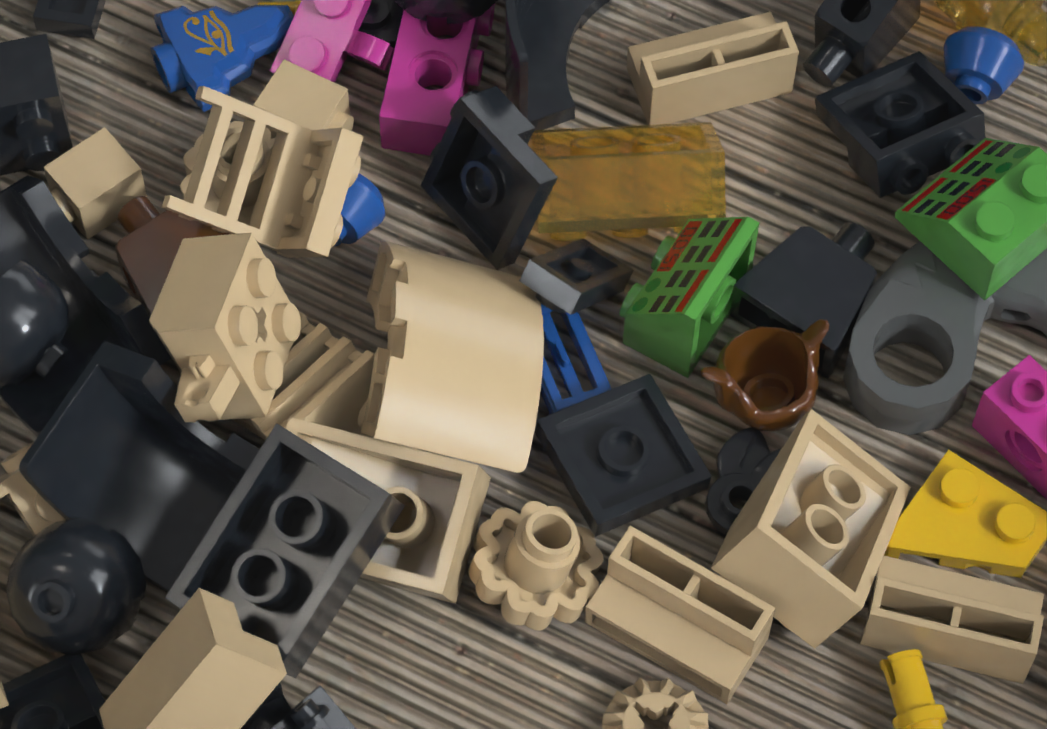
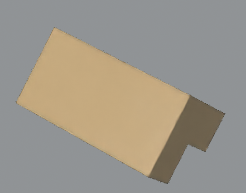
[627,12,799,129]
[585,525,775,704]
[860,556,1044,684]
[99,588,287,729]

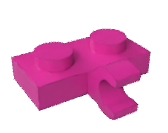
[270,0,395,83]

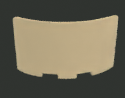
[361,240,544,473]

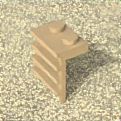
[162,86,364,258]
[232,311,375,440]

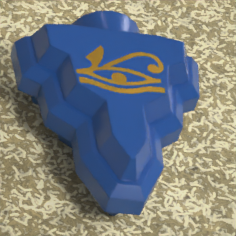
[151,5,294,112]

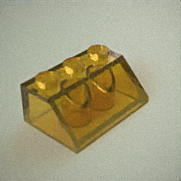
[530,122,726,241]

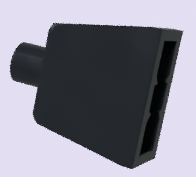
[803,0,921,87]
[730,222,877,379]

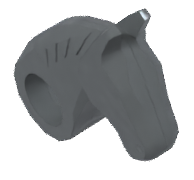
[843,241,1047,435]

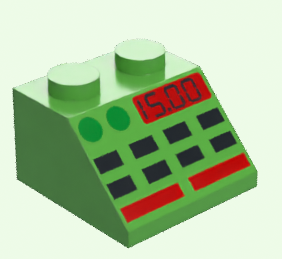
[895,138,1047,301]
[619,217,760,378]

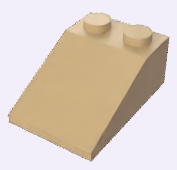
[711,409,911,649]
[286,417,491,604]

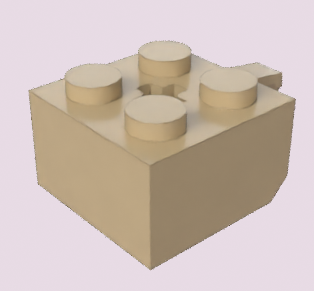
[149,232,301,422]

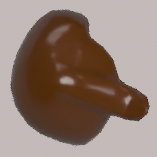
[700,319,829,431]

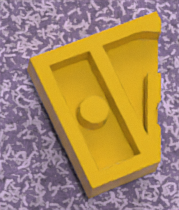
[884,449,1047,578]

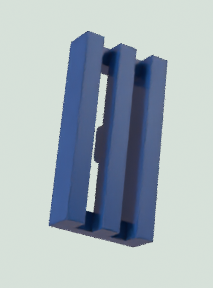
[540,304,612,414]

